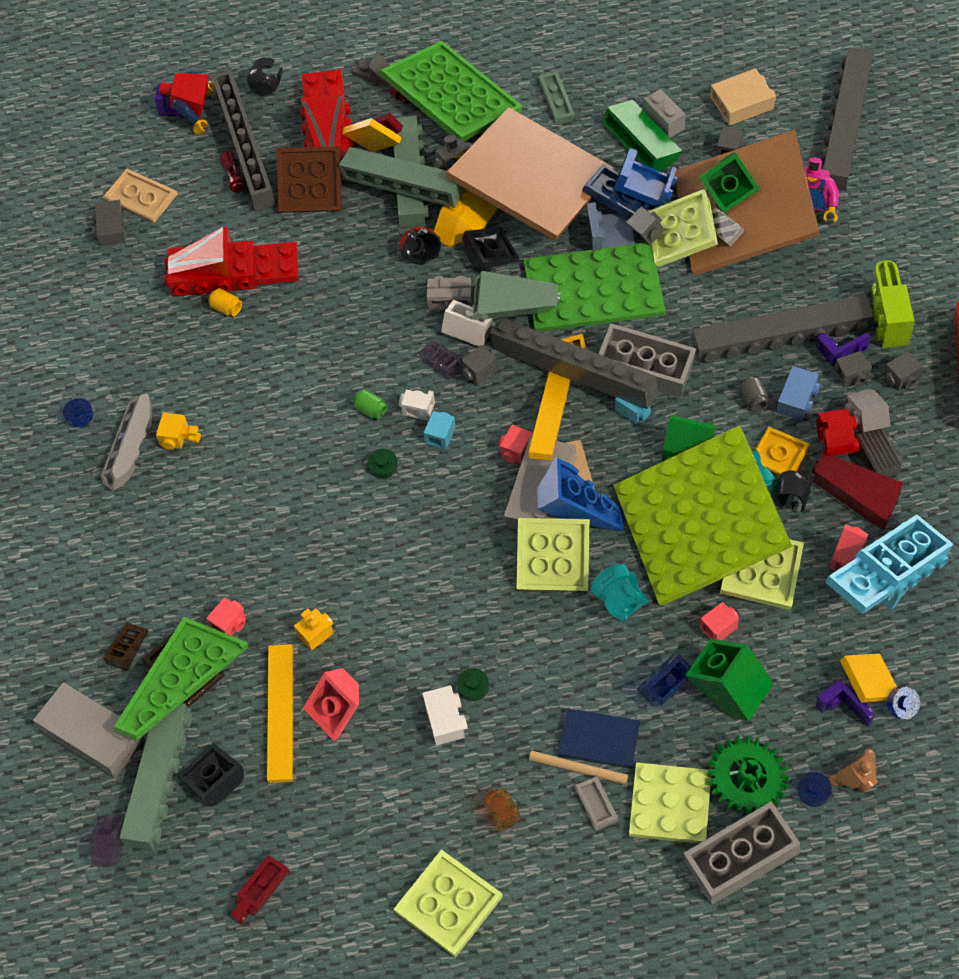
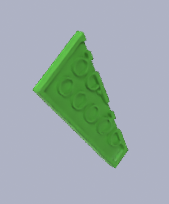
[114,617,248,741]

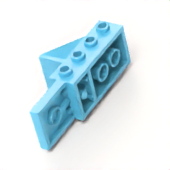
[825,515,953,614]

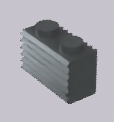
[92,199,126,246]
[856,428,903,477]

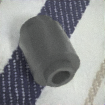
[739,377,769,412]

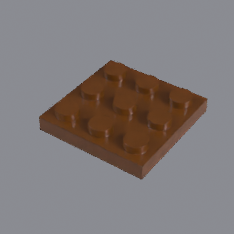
[277,146,342,212]

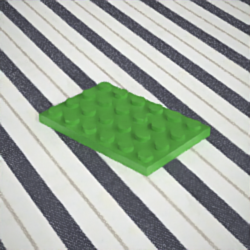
[380,41,523,142]
[524,242,666,332]

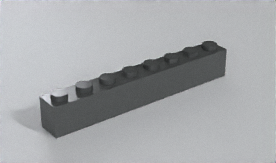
[821,47,873,189]
[212,70,275,211]
[692,295,874,362]
[490,318,658,409]

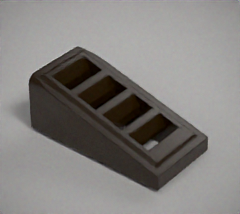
[103,622,148,671]

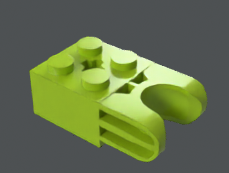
[871,261,914,348]

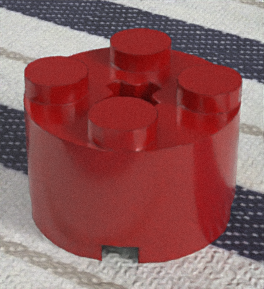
[816,408,860,457]

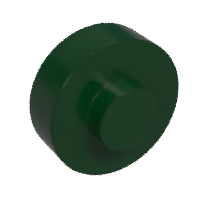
[368,449,398,479]
[457,668,489,701]

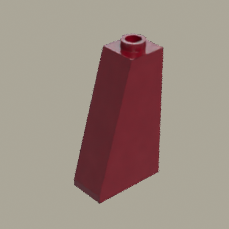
[811,453,903,530]

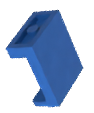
[614,148,677,207]

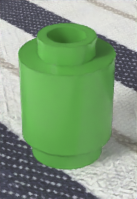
[353,389,387,420]

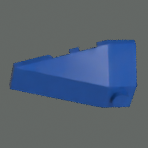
[537,458,624,531]

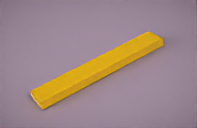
[528,372,571,461]
[267,644,293,783]

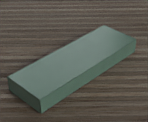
[538,71,575,124]

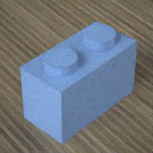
[777,366,821,421]

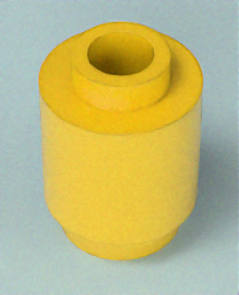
[208,288,242,316]

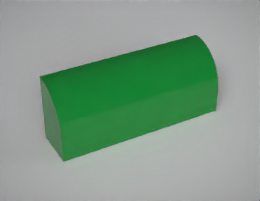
[602,100,682,171]

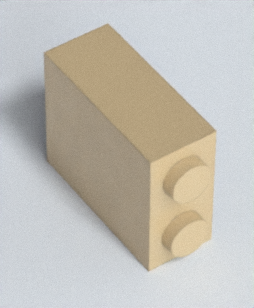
[711,68,776,126]

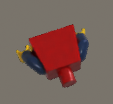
[159,71,214,135]

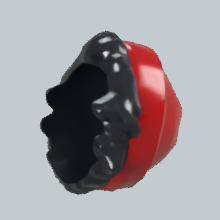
[399,226,441,265]

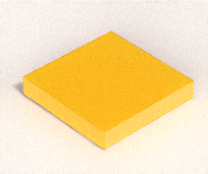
[342,118,401,152]
[755,426,810,476]
[840,654,901,703]

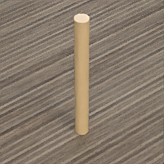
[529,751,628,785]

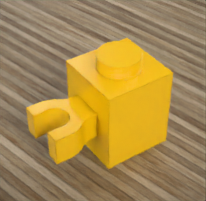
[156,412,201,450]
[294,609,334,651]

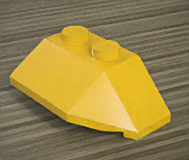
[434,189,499,247]

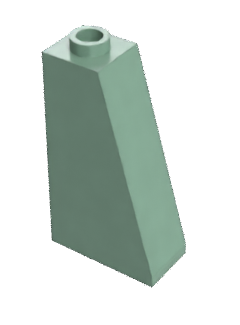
[472,271,561,320]

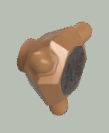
[828,749,878,792]

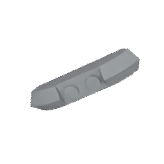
[101,394,152,490]

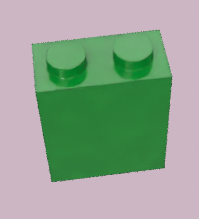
[685,638,774,721]

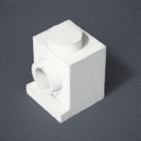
[399,390,435,421]

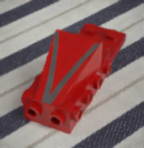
[300,69,354,160]
[164,227,299,297]

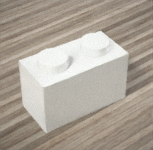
[441,300,493,346]
[423,685,468,745]

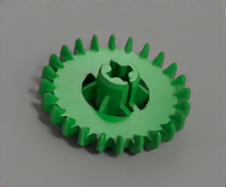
[706,735,790,815]

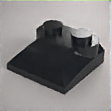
[462,227,519,272]
[177,744,245,806]

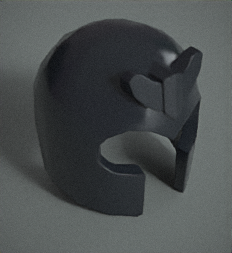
[247,58,283,96]
[771,470,813,513]

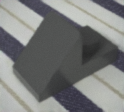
[352,53,390,87]

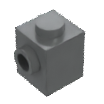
[716,127,746,156]
[627,207,665,245]
[462,345,498,386]
[835,351,872,387]
[884,351,923,391]

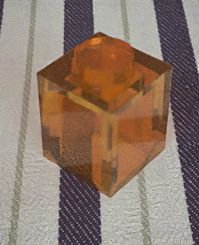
[483,787,521,832]

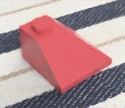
[303,668,359,741]

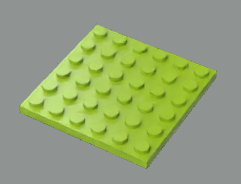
[614,425,793,605]

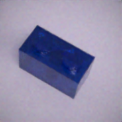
[637,654,691,707]

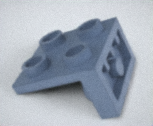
[587,203,635,251]

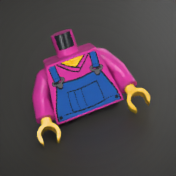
[804,158,839,223]

